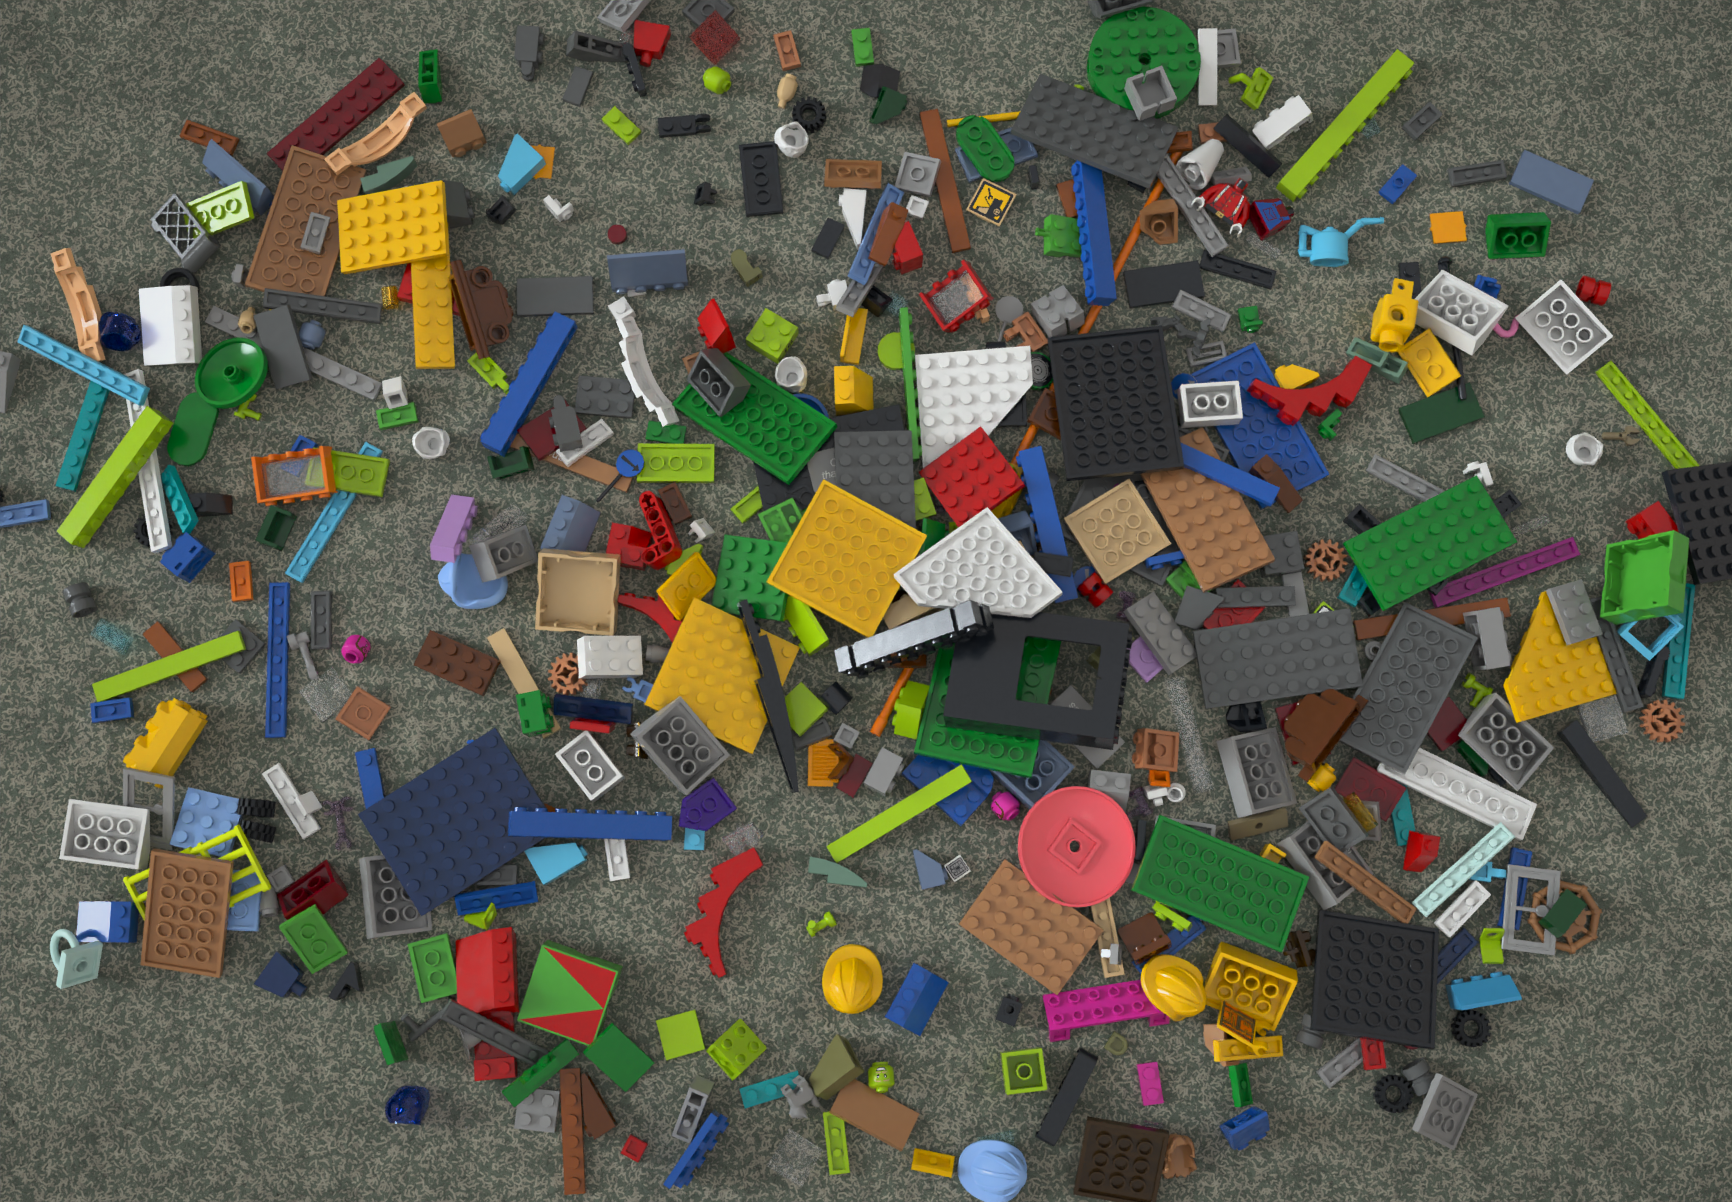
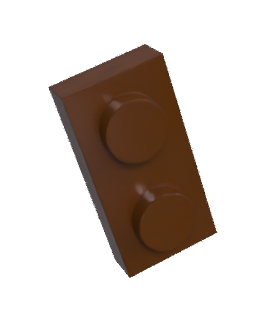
[658,482,692,525]

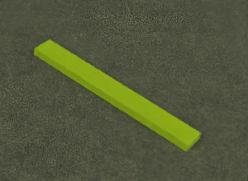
[1595,360,1700,469]
[92,631,246,702]
[826,764,972,863]

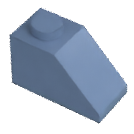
[913,849,948,890]

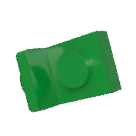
[1237,306,1263,333]
[1317,408,1343,441]

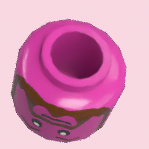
[341,635,371,664]
[991,791,1020,821]

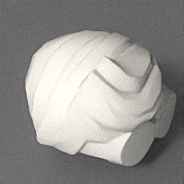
[774,121,809,158]
[775,356,807,393]
[412,427,450,459]
[1566,432,1603,466]

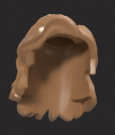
[1162,1133,1197,1179]

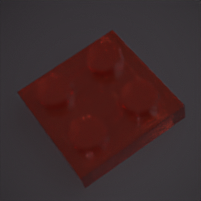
[689,10,741,65]

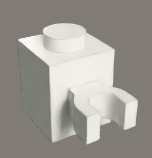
[816,279,848,311]

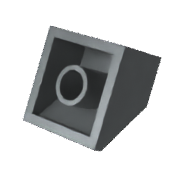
[436,179,475,229]

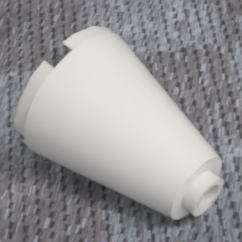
[1175,139,1224,190]

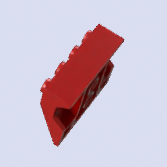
[456,927,519,1016]

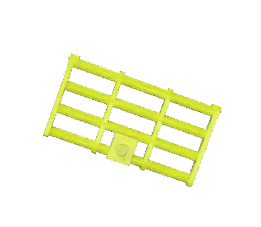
[123,825,271,920]

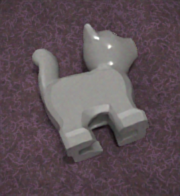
[781,1075,820,1119]

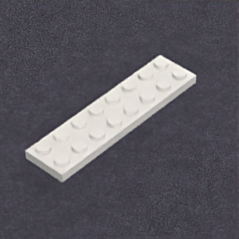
[1377,748,1537,841]

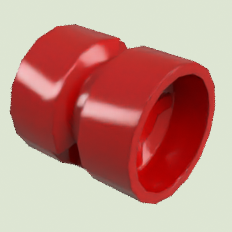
[1575,275,1611,306]
[1077,572,1113,608]

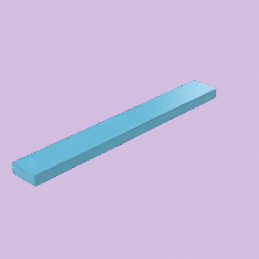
[17,325,150,406]
[285,442,383,583]

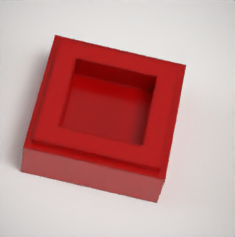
[621,1134,648,1163]

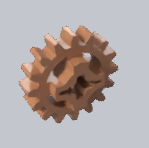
[1304,539,1348,582]
[548,653,588,695]
[1639,700,1685,743]

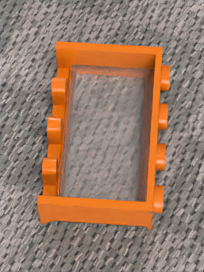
[251,446,338,507]

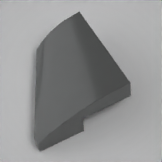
[1175,586,1226,630]

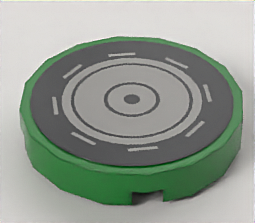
[1030,352,1053,390]

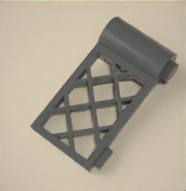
[150,193,221,273]

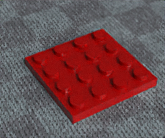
[919,426,1025,528]

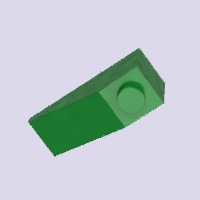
[418,49,442,104]

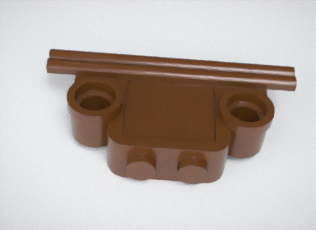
[448,260,514,360]
[1284,689,1369,782]

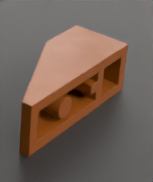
[868,202,908,266]

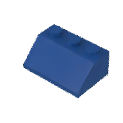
[885,963,949,1036]

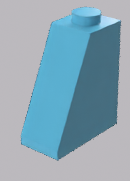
[498,133,546,195]
[524,843,588,885]

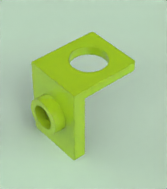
[463,902,497,931]
[1479,928,1505,964]

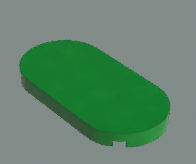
[956,115,1014,182]
[167,392,219,466]

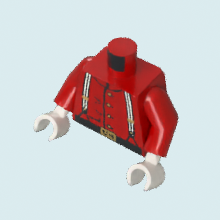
[1191,178,1250,237]

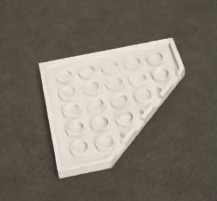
[915,346,1033,468]
[894,507,1063,618]

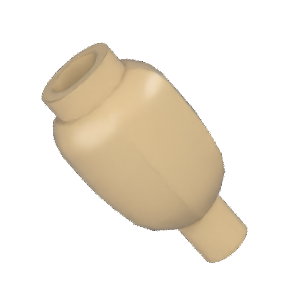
[777,74,798,109]
[238,307,257,334]

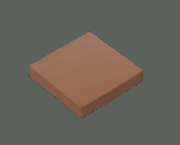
[335,686,391,740]

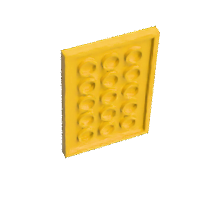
[337,180,449,274]

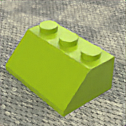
[783,596,829,657]

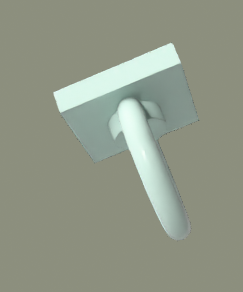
[50,929,103,989]

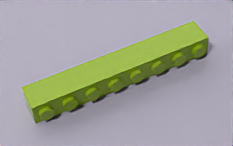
[57,406,174,548]

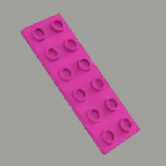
[1043,980,1170,1042]

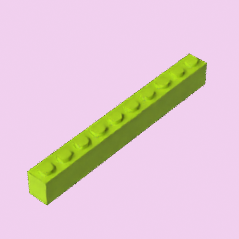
[1276,49,1414,202]

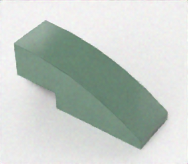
[360,156,418,195]
[1346,337,1408,384]
[808,857,867,888]

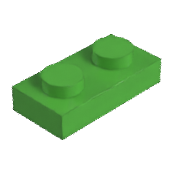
[851,28,874,67]
[376,402,419,430]

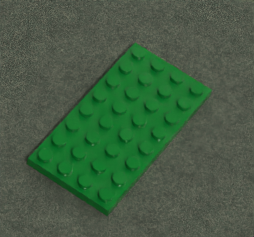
[672,352,838,485]
[1343,475,1517,611]
[1131,815,1309,953]

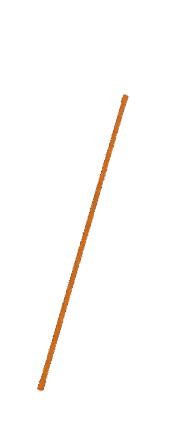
[870,152,1183,737]

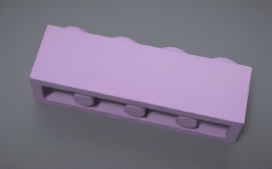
[430,494,477,563]

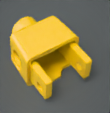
[1370,278,1419,352]

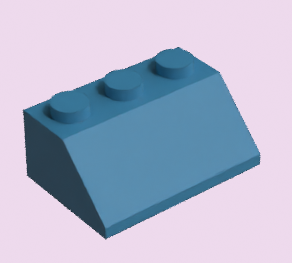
[1445,971,1522,1010]

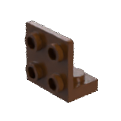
[1117,912,1172,966]

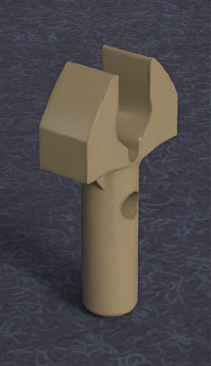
[1602,426,1640,446]

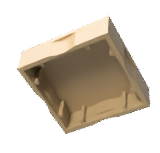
[535,548,621,636]

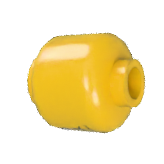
[1307,763,1336,792]

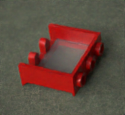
[919,259,994,333]

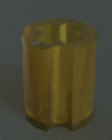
[381,285,399,310]

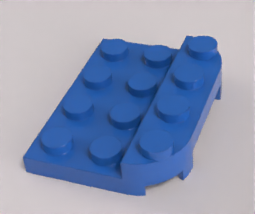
[901,755,994,826]
[663,1109,729,1189]

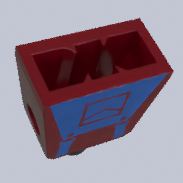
[1249,198,1294,241]

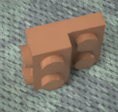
[1132,728,1179,772]

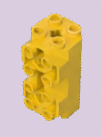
[123,698,208,789]

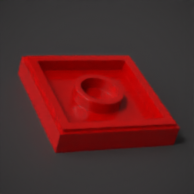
[570,717,616,733]

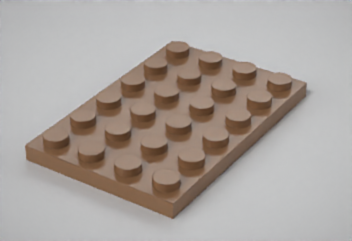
[140,848,234,978]
[959,859,1104,995]

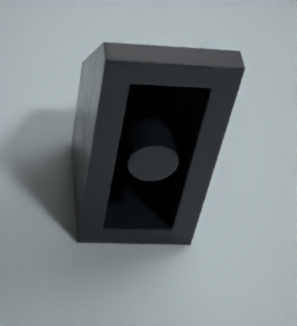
[187,492,233,517]

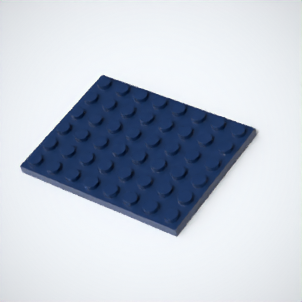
[358,728,549,916]

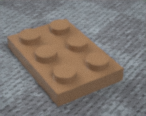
[824,159,882,189]

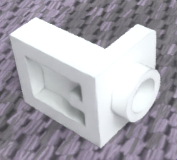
[543,195,574,222]
[608,297,636,321]
[1463,461,1494,488]

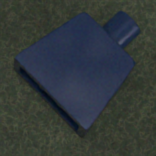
[254,951,308,998]

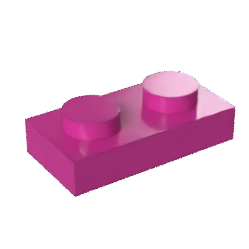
[1136,1062,1164,1106]

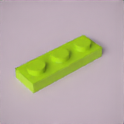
[823,1111,850,1175]

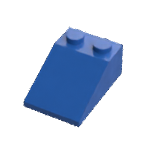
[76,902,139,943]
[1219,1106,1270,1151]

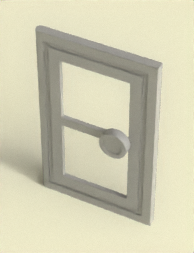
[123,767,175,850]
[1501,864,1561,956]

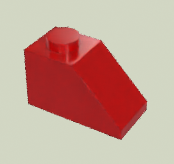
[1403,830,1440,872]

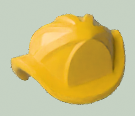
[822,944,883,1014]
[1141,954,1207,1022]

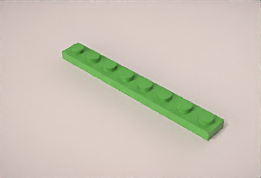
[898,307,922,462]

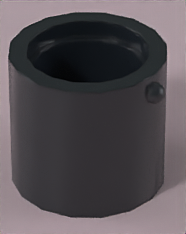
[819,681,853,716]

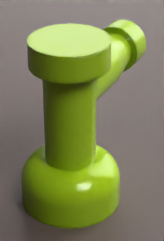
[234,395,262,421]
[1461,673,1493,708]
[806,911,837,937]

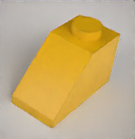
[1274,364,1320,389]

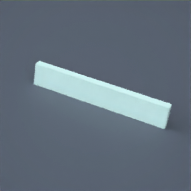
[1412,822,1515,918]

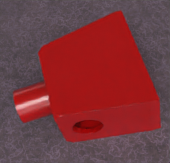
[634,20,671,67]

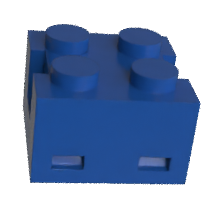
[160,532,216,583]

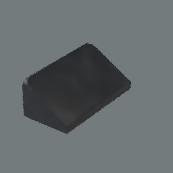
[861,285,893,317]

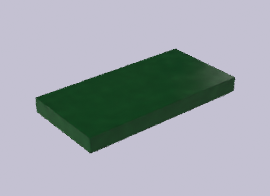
[1398,382,1485,444]

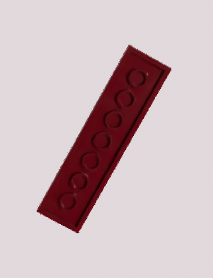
[266,58,405,171]

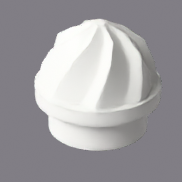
[1166,783,1186,802]

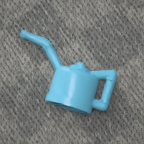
[1298,217,1384,267]

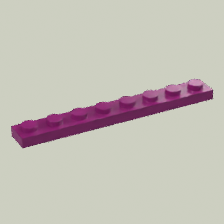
[1428,537,1581,608]

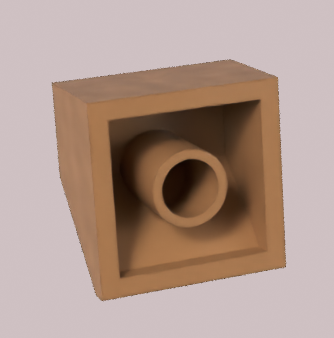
[437,109,487,157]

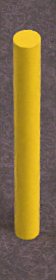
[947,111,1021,127]

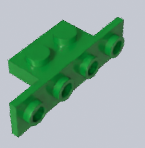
[501,1038,579,1107]

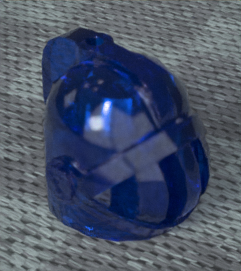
[99,312,141,351]
[385,1085,430,1126]

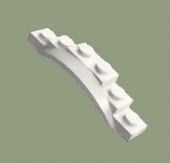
[616,317,679,427]

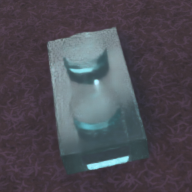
[90,618,135,655]

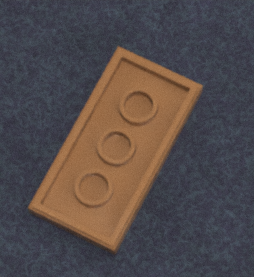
[829,1079,919,1151]

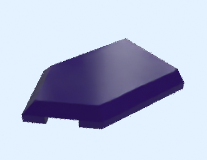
[679,777,737,831]

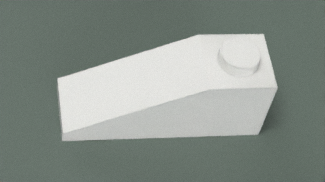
[839,188,866,250]

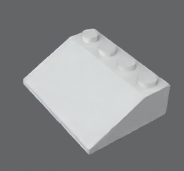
[1415,270,1508,355]
[1515,280,1613,375]
[139,285,202,366]
[59,799,150,869]

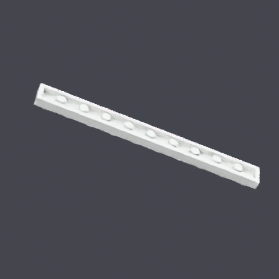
[124,369,172,553]

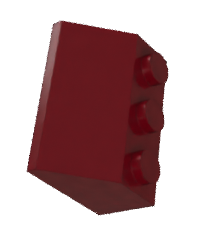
[277,859,349,920]

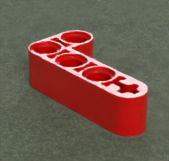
[639,491,682,570]

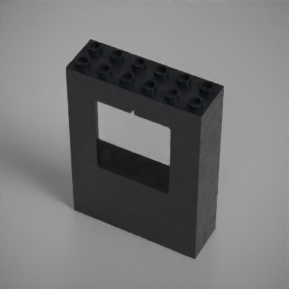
[943,612,1133,750]

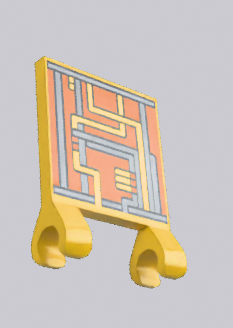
[1217,1000,1271,1057]

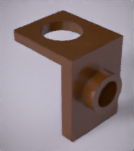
[828,743,854,780]

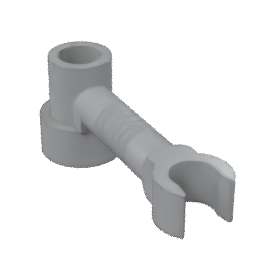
[287,631,320,681]

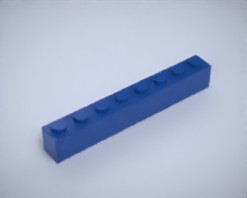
[1071,160,1117,306]
[480,311,578,457]
[1016,446,1078,603]
[508,807,672,841]

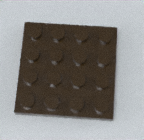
[1073,1116,1169,1202]

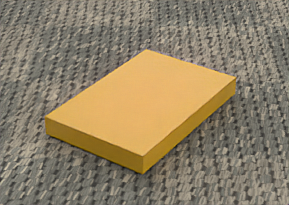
[1398,328,1461,398]
[656,552,716,621]

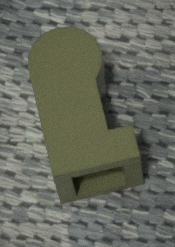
[731,249,763,287]

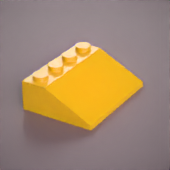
[1204,941,1298,1031]

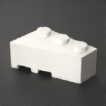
[1252,95,1314,150]

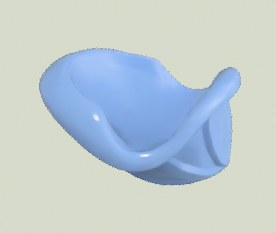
[438,553,508,609]
[957,1139,1027,1202]

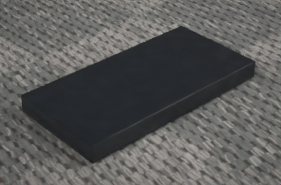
[739,141,784,217]
[1123,260,1205,309]

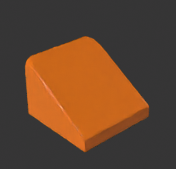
[1148,770,1170,787]

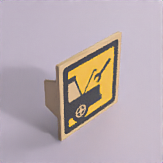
[966,178,1017,227]

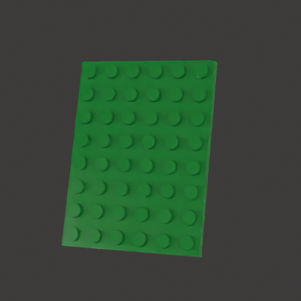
[914,637,1062,779]

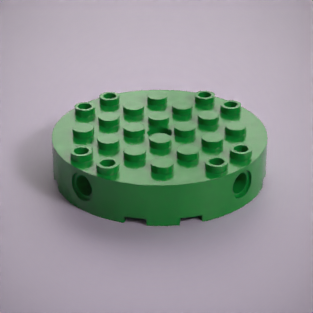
[1087,7,1201,119]

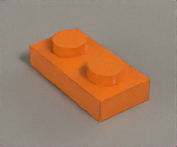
[229,561,254,602]

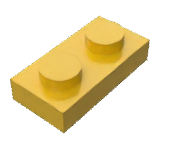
[911,1148,955,1178]

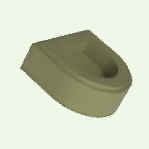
[1103,1031,1128,1055]

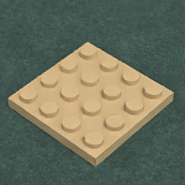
[1063,479,1171,584]

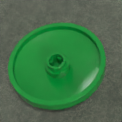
[195,338,268,409]

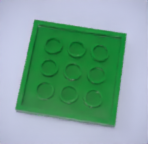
[711,535,788,622]

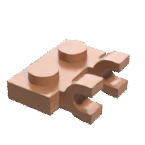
[1003,312,1048,352]

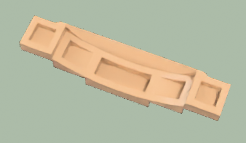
[324,92,427,176]
[50,248,106,362]

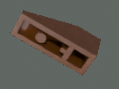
[1248,454,1303,514]
[581,1072,618,1140]

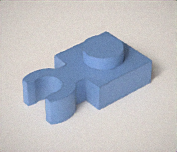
[622,677,653,703]

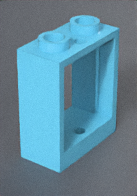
[1617,614,1684,661]

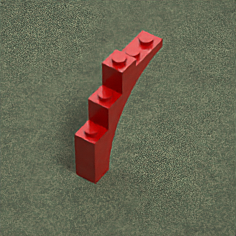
[1247,356,1372,426]
[617,593,684,643]
[684,847,764,978]

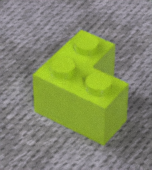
[892,680,930,740]

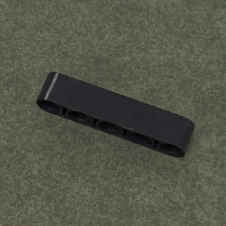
[1035,1047,1098,1147]

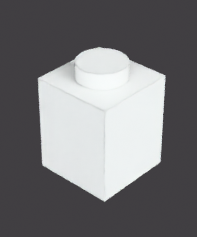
[382,376,408,409]

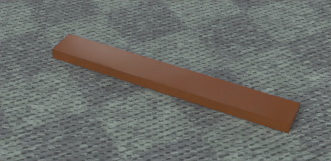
[919,109,971,253]
[1353,598,1511,640]

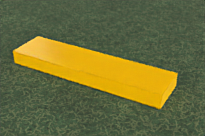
[1213,1035,1283,1062]

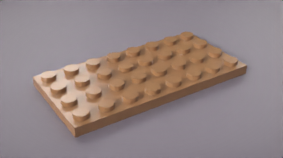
[245,145,366,296]
[1140,427,1275,593]

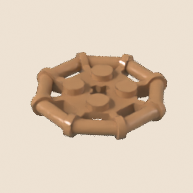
[1527,880,1602,954]

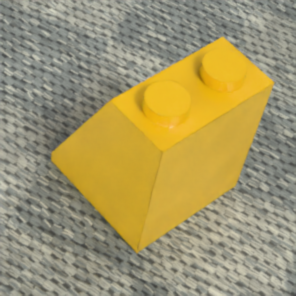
[834,366,874,416]

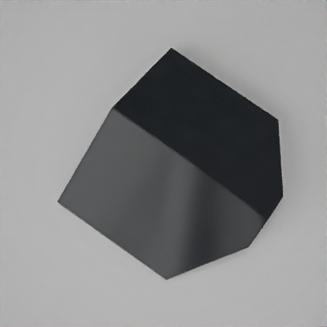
[860,64,900,98]
[1226,701,1267,732]

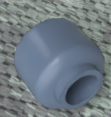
[299,320,326,350]

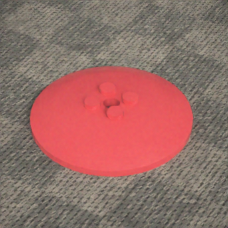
[1018,786,1136,907]

